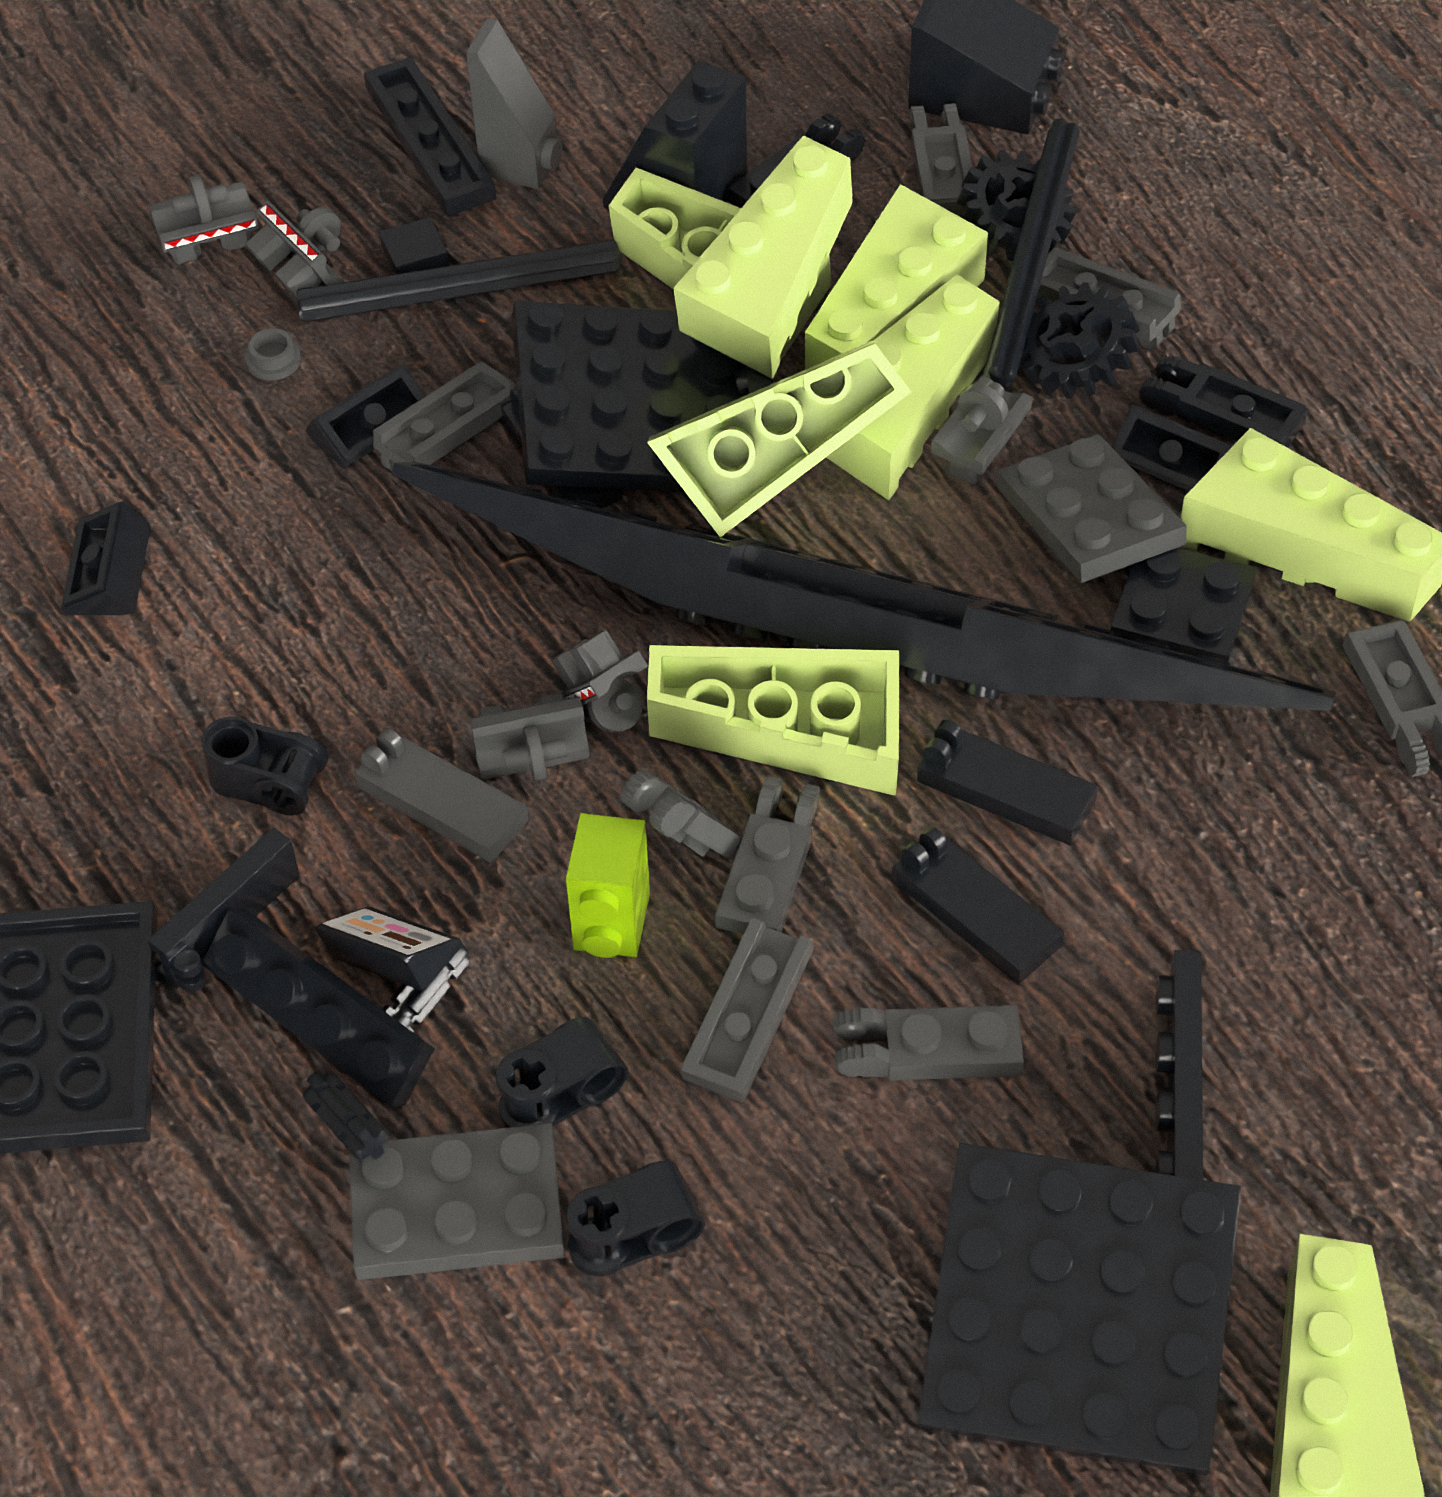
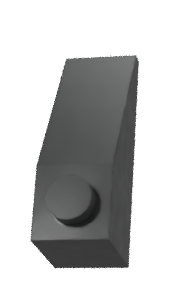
[466,17,563,189]

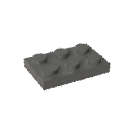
[997,434,1187,583]
[349,1123,565,1280]

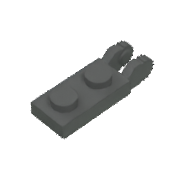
[910,103,973,216]
[1343,620,1442,777]
[620,769,742,860]
[715,775,820,934]
[832,1005,1024,1081]

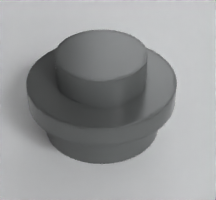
[245,328,302,380]

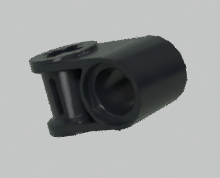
[201,716,329,816]
[496,1017,629,1128]
[566,1161,705,1277]

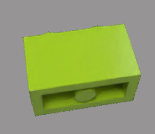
[566,813,650,958]

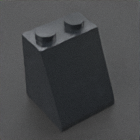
[908,0,1065,135]
[603,61,747,209]

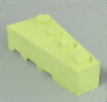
[673,136,852,379]
[608,168,831,362]
[805,184,988,370]
[826,275,1000,501]
[647,341,911,537]
[1181,428,1442,622]
[647,645,899,796]
[1270,1234,1425,1497]

